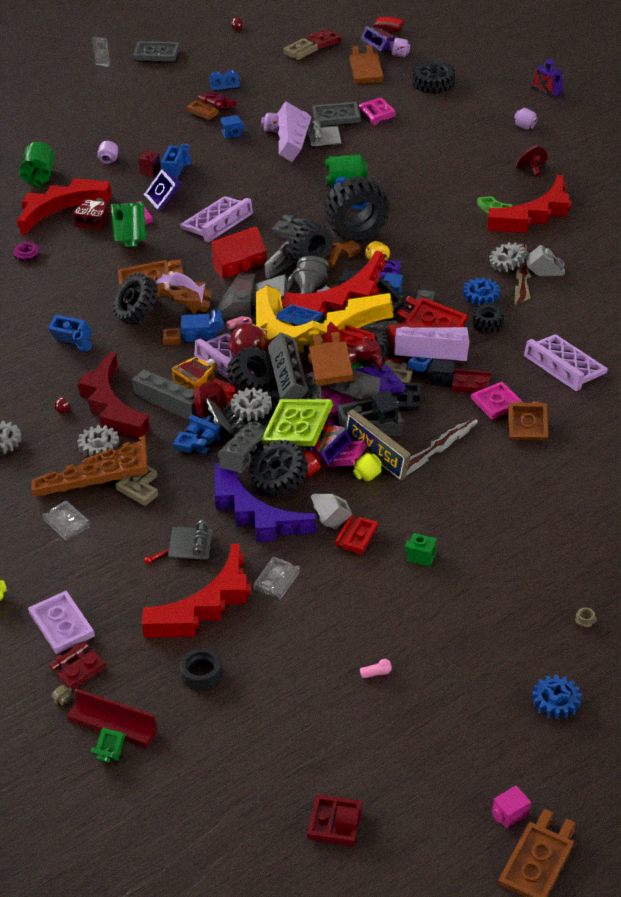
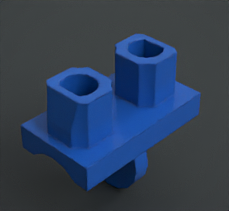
[186,415,222,445]

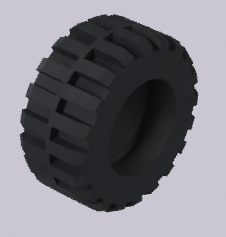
[324,176,390,242]

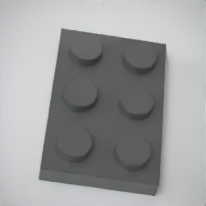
[133,41,180,62]
[312,102,360,127]

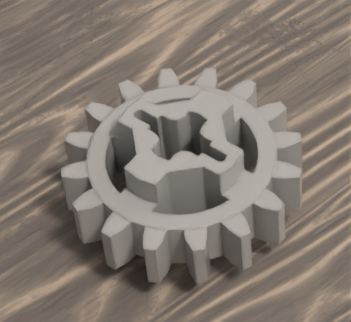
[489,242,526,272]
[231,387,272,421]
[0,421,21,454]
[77,425,120,457]

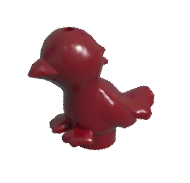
[347,335,383,369]

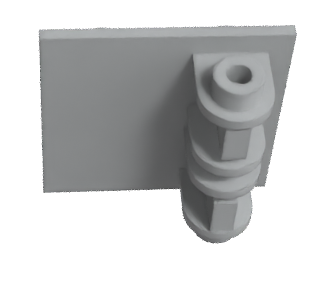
[308,120,341,147]

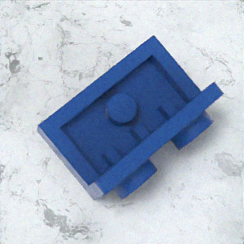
[209,70,240,90]

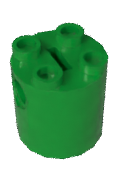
[19,142,55,187]
[325,154,367,188]
[111,202,147,247]

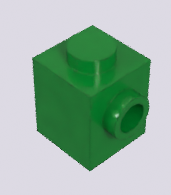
[404,533,437,567]

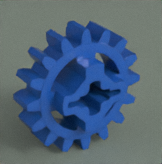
[462,277,500,305]
[532,675,582,720]

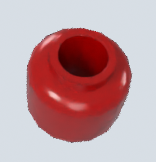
[302,449,322,478]

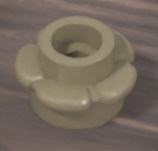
[575,607,597,627]
[51,685,72,705]

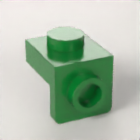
[91,728,126,763]

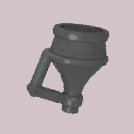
[287,256,329,294]

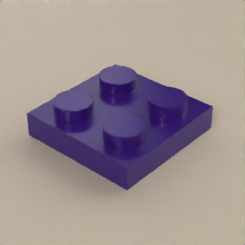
[356,365,405,393]

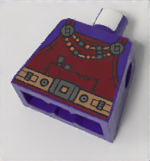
[361,26,395,51]

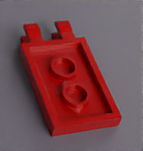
[396,296,468,328]

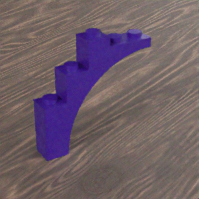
[214,463,316,542]

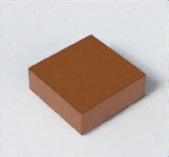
[341,240,362,258]
[163,328,181,345]

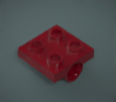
[307,794,362,846]

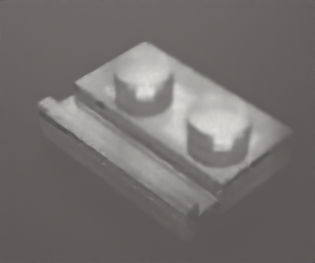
[43,500,90,541]
[253,556,300,599]

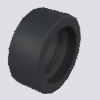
[180,648,223,691]

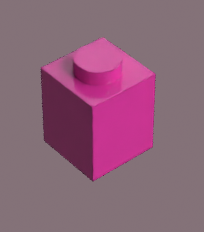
[492,786,531,829]

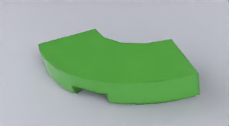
[477,196,512,213]

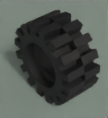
[472,303,505,334]

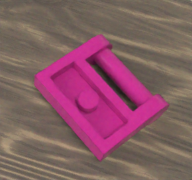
[358,97,396,125]

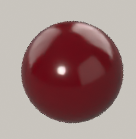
[229,324,269,356]

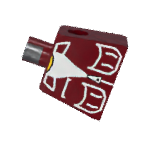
[73,198,108,230]

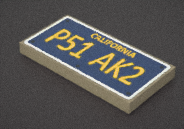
[345,409,411,481]

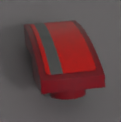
[373,16,405,33]

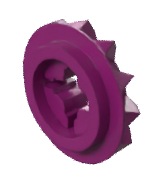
[13,242,40,261]

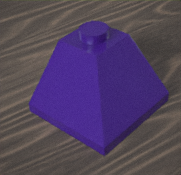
[144,169,182,211]

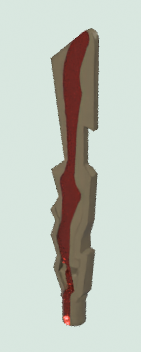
[515,244,531,305]

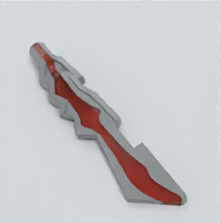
[406,418,478,476]

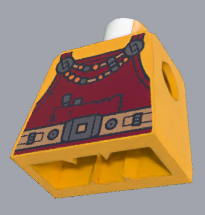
[172,357,217,391]

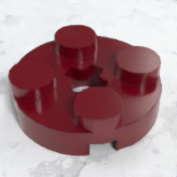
[194,382,227,418]

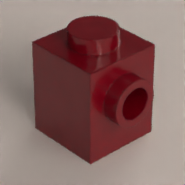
[138,150,161,177]

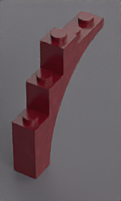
[77,352,150,440]

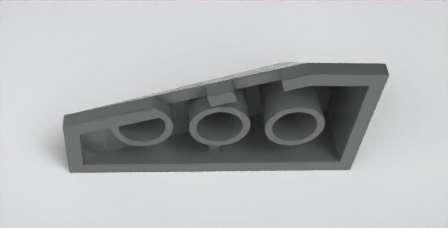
[217,274,255,319]

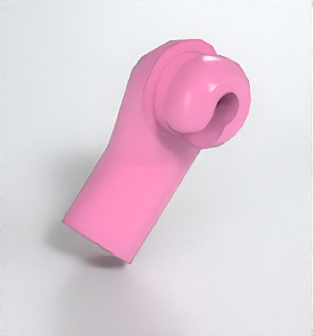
[360,659,392,679]

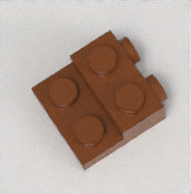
[508,401,548,441]

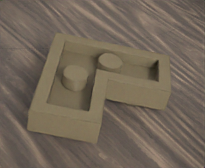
[116,466,158,506]

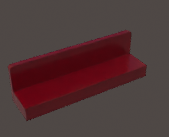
[67,689,158,748]

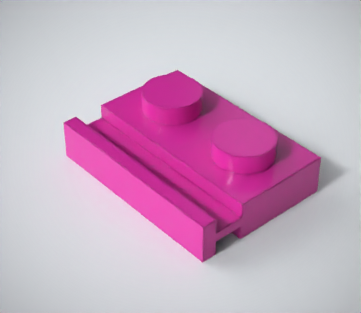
[323,440,367,467]

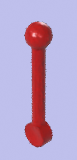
[144,549,169,564]

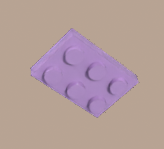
[28,591,95,654]

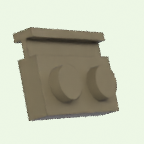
[283,38,318,60]

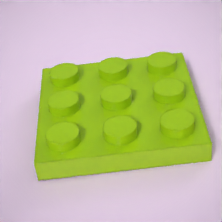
[261,399,333,446]

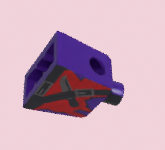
[532,59,563,98]
[307,423,352,466]

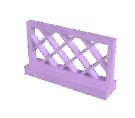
[180,196,253,242]
[194,333,256,381]
[524,334,608,391]

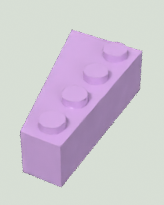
[277,101,311,162]
[394,327,469,361]

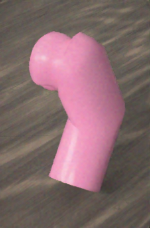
[226,316,253,330]

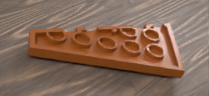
[31,435,148,497]

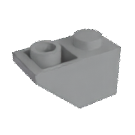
[526,245,565,276]
[311,494,352,530]

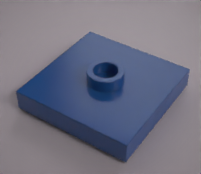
[276,304,323,325]

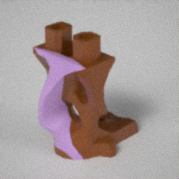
[154,272,212,315]

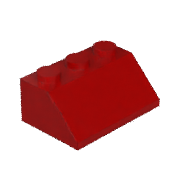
[211,226,267,279]

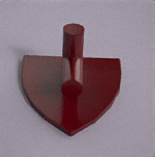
[516,145,548,176]

